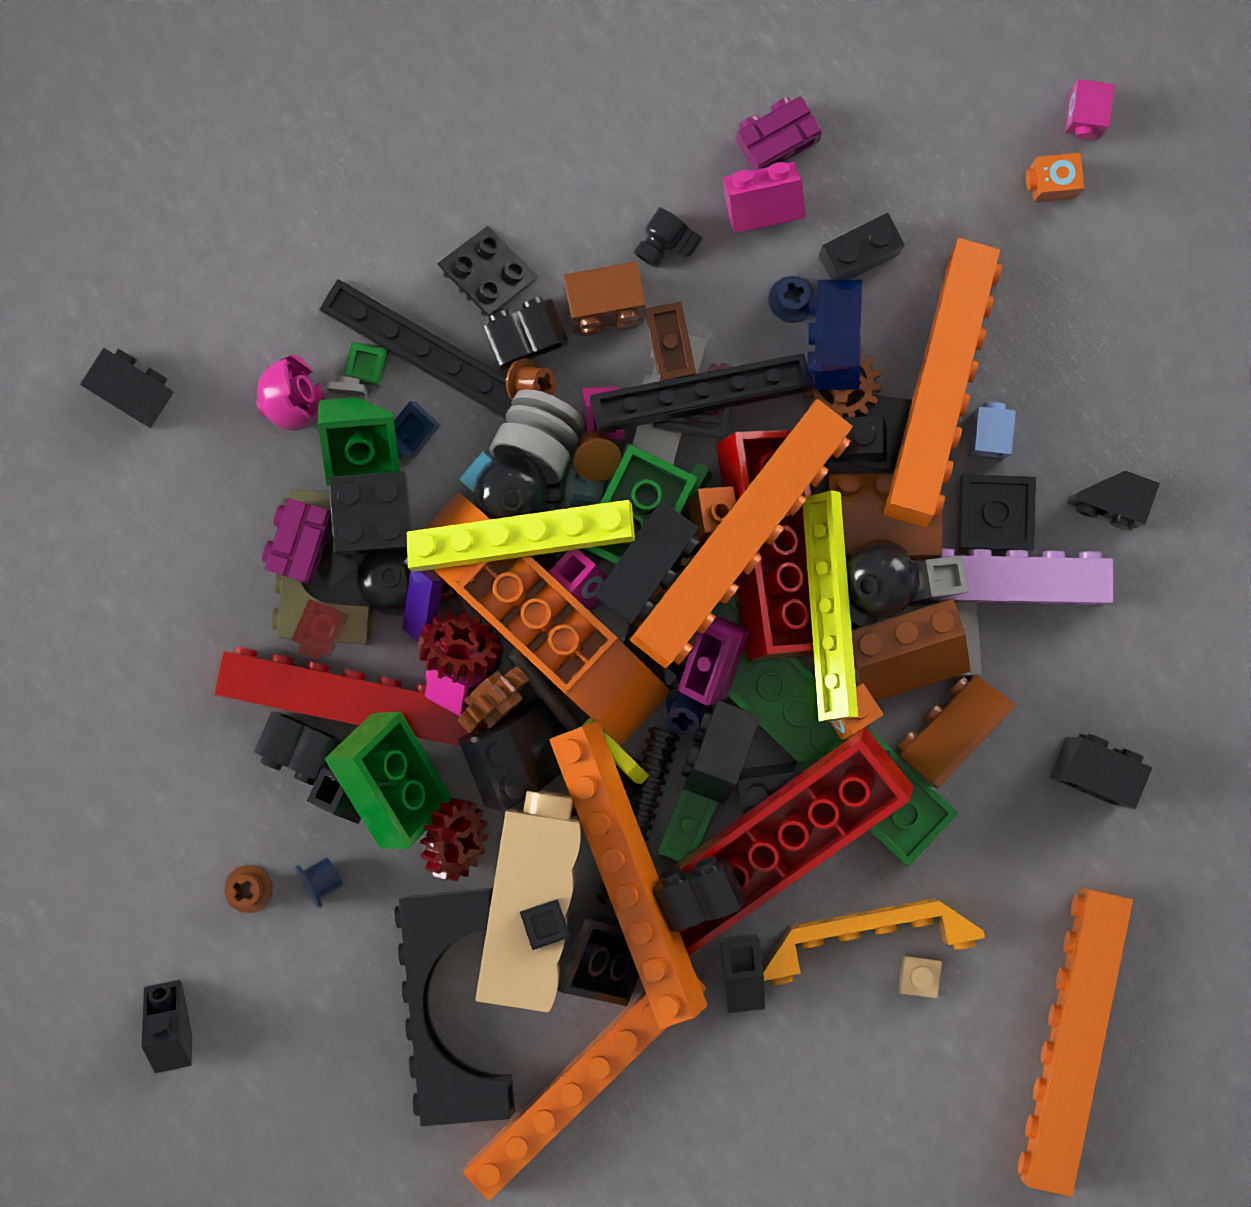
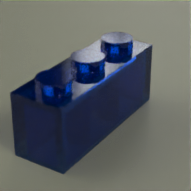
[807,280,862,390]

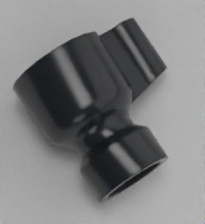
[633,207,703,269]

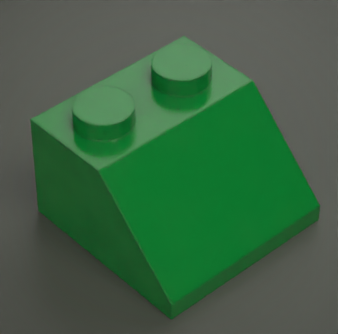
[318,397,400,487]

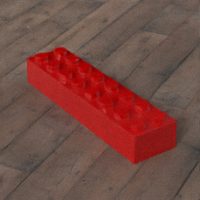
[658,726,914,956]

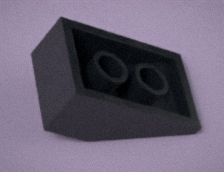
[458,691,567,812]
[557,915,639,1006]

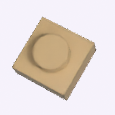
[899,955,942,998]

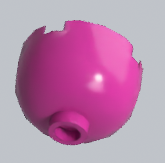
[256,354,325,431]

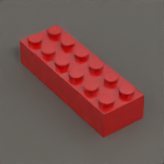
[716,430,814,661]

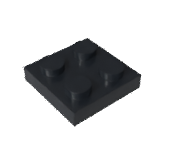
[958,474,1036,551]

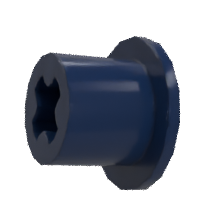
[768,276,815,323]
[665,686,713,736]
[295,857,343,908]

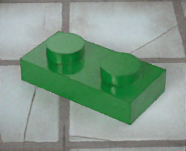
[657,783,717,861]

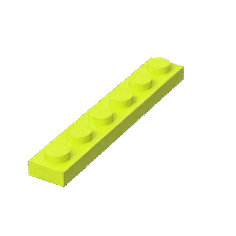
[803,490,858,722]
[407,500,635,572]

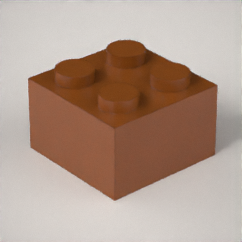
[564,261,645,336]

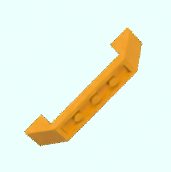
[762,898,985,985]

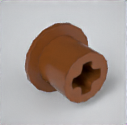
[506,357,556,400]
[573,430,622,482]
[224,865,272,913]

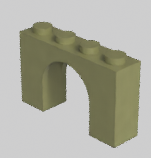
[272,489,373,645]

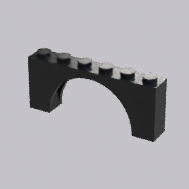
[394,888,516,1127]

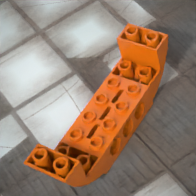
[423,492,670,746]

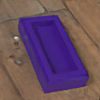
[402,570,443,642]

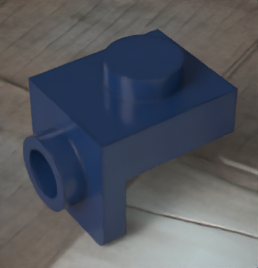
[394,401,441,459]

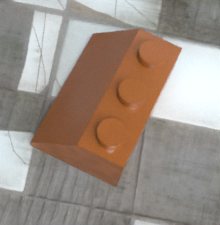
[826,474,943,560]
[852,598,971,702]
[897,675,1016,788]

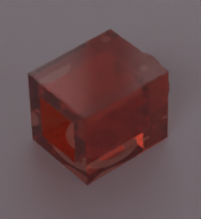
[291,599,349,660]

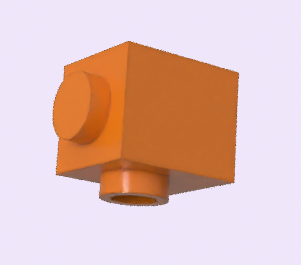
[687,486,736,542]

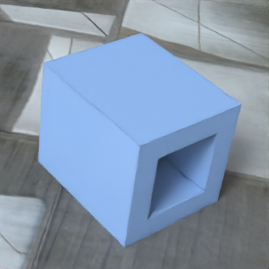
[969,402,1016,459]

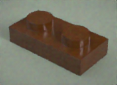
[645,301,696,381]

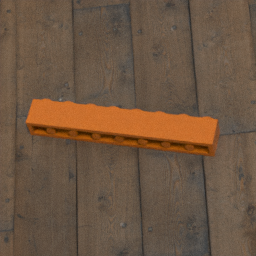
[883,237,1003,528]
[630,399,853,669]
[549,721,708,1029]
[1018,887,1133,1197]
[463,973,707,1201]

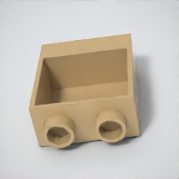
[475,790,583,1013]

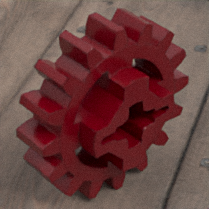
[417,612,501,683]
[420,798,488,881]

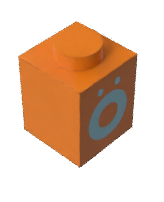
[1026,152,1085,202]
[830,683,884,741]

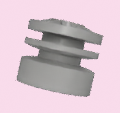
[489,389,586,485]

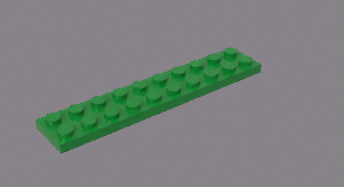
[649,568,959,867]

